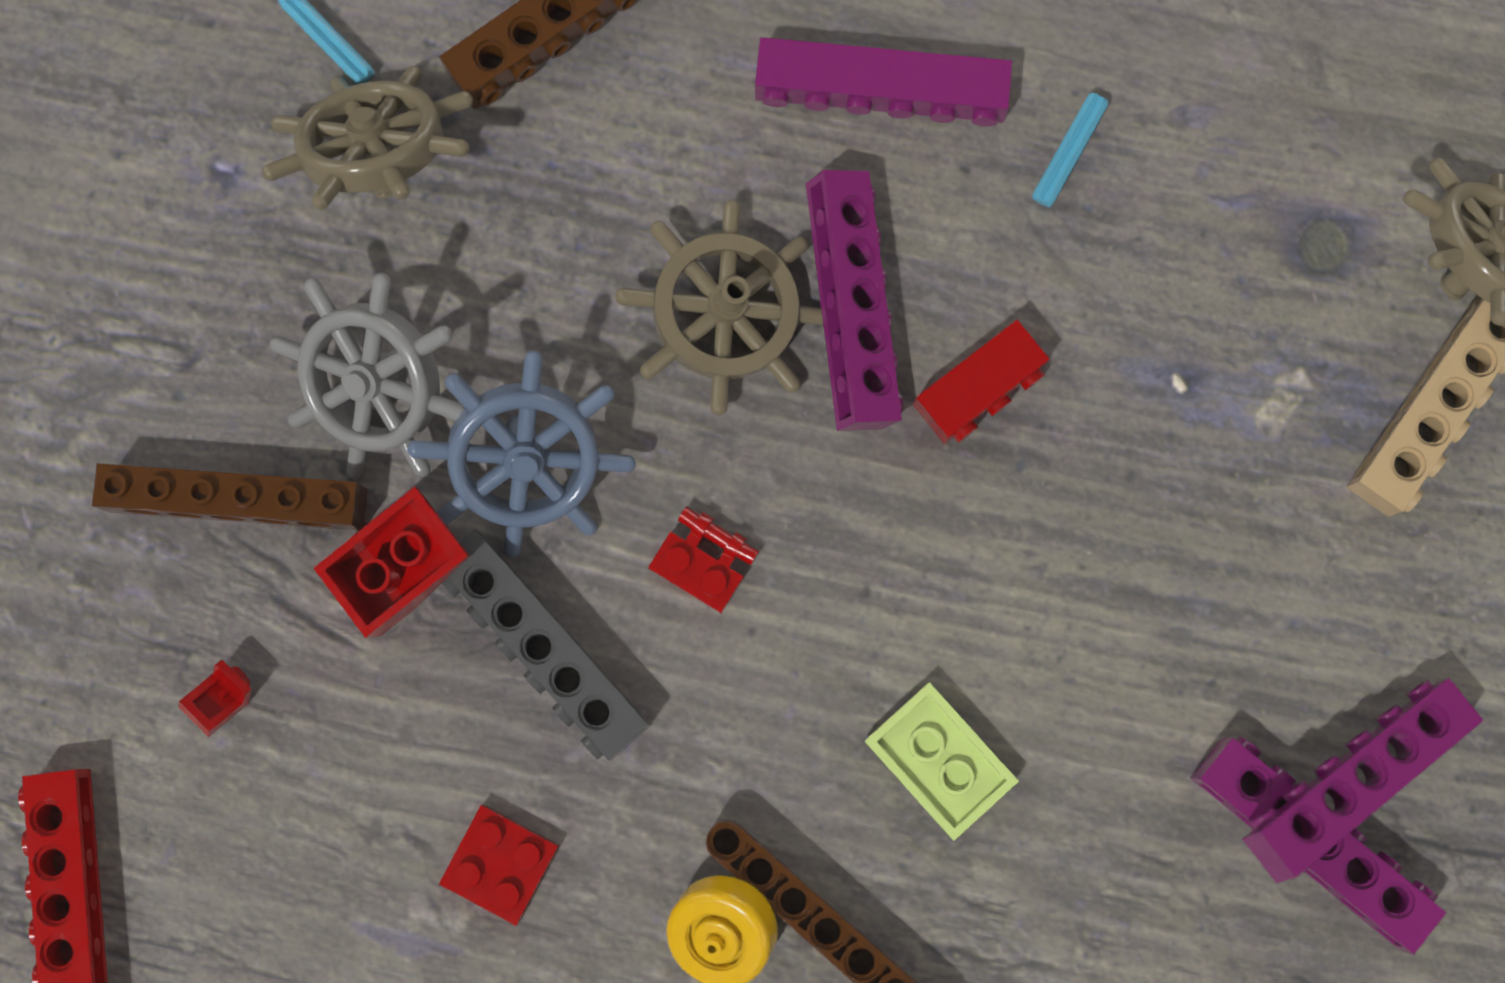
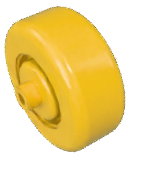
[666,875,778,983]

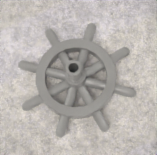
[270,273,465,479]

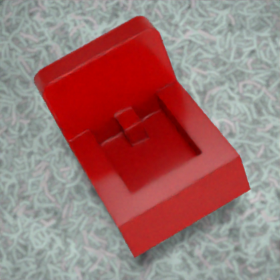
[178,660,251,738]

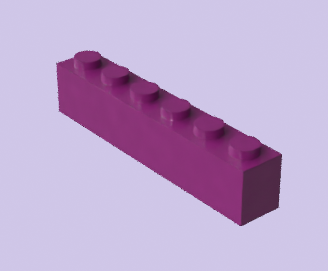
[755,37,1012,127]

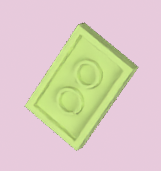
[864,682,1019,841]

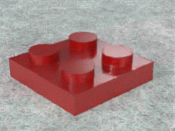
[439,804,560,926]

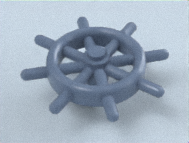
[407,350,636,558]

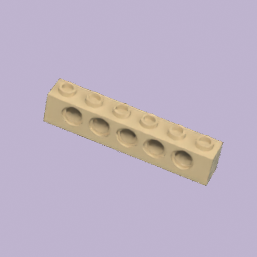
[1346,296,1505,517]

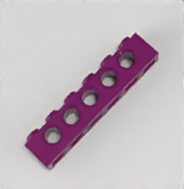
[805,170,903,431]
[1242,678,1484,884]
[1190,737,1447,955]

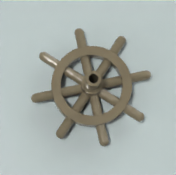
[262,66,473,210]
[1403,158,1505,325]
[615,200,823,416]

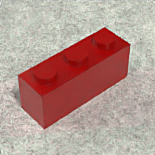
[913,319,1050,445]

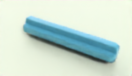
[278,0,375,84]
[1032,93,1108,207]

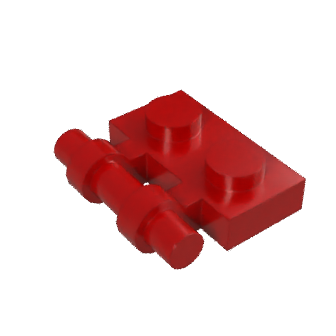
[648,506,760,614]

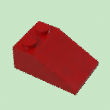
[313,486,470,638]

